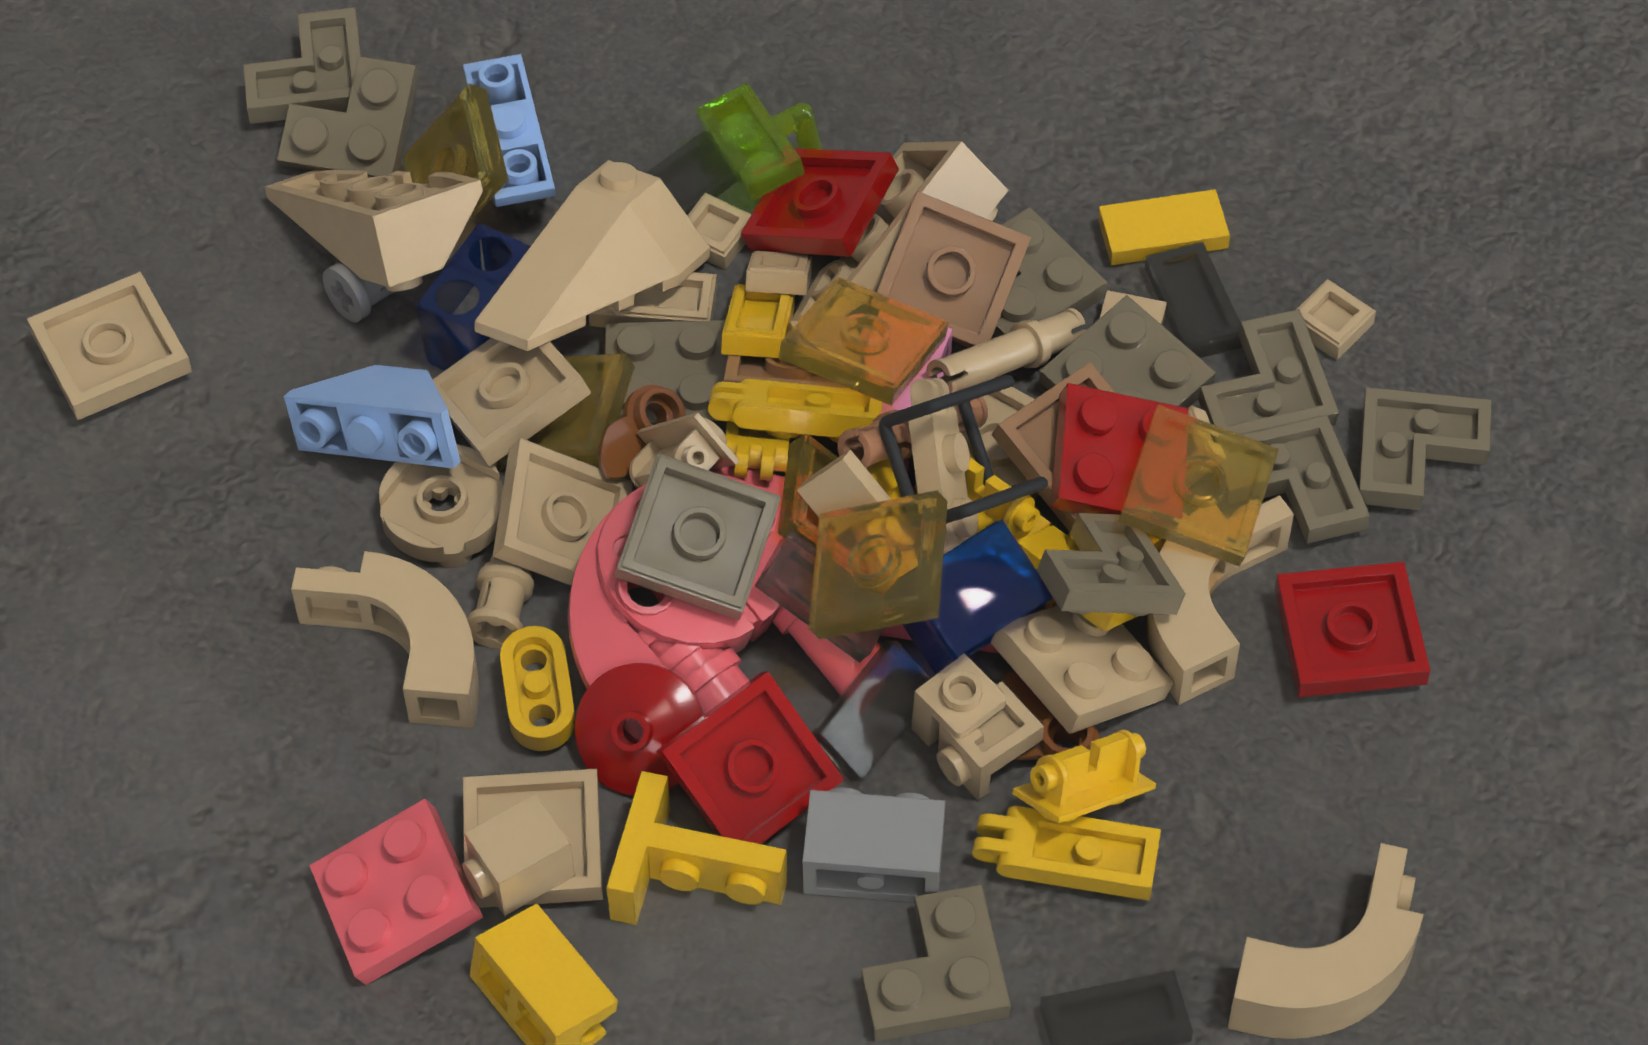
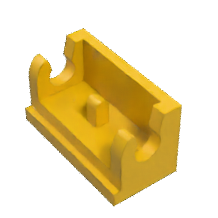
[469,903,618,1045]

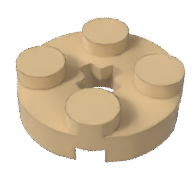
[379,444,503,568]

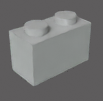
[803,787,945,903]

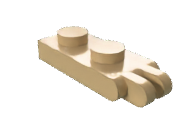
[908,378,978,556]

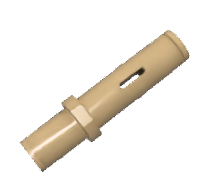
[926,308,1086,394]

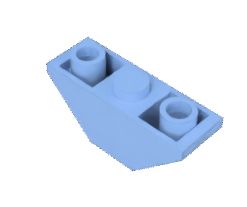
[463,54,556,207]
[284,365,461,469]

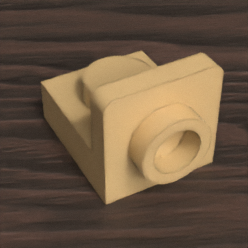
[911,653,1006,747]
[936,681,1044,800]

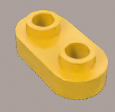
[500,626,575,751]

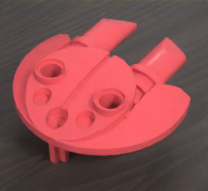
[568,466,891,743]

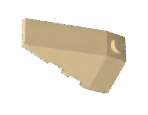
[792,141,1008,321]
[475,160,710,351]
[264,169,483,292]

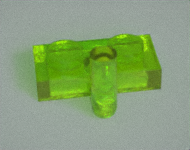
[695,83,823,200]

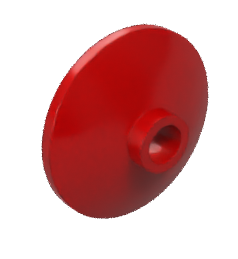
[575,663,703,796]

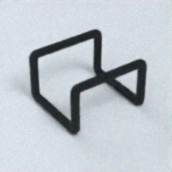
[879,375,1048,530]

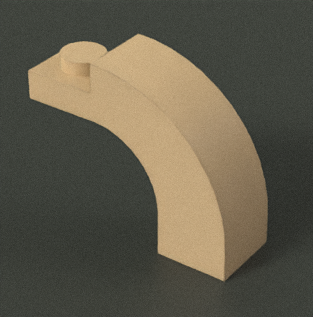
[1146,495,1294,705]
[291,551,480,728]
[1227,843,1424,1039]

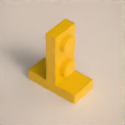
[606,771,787,925]

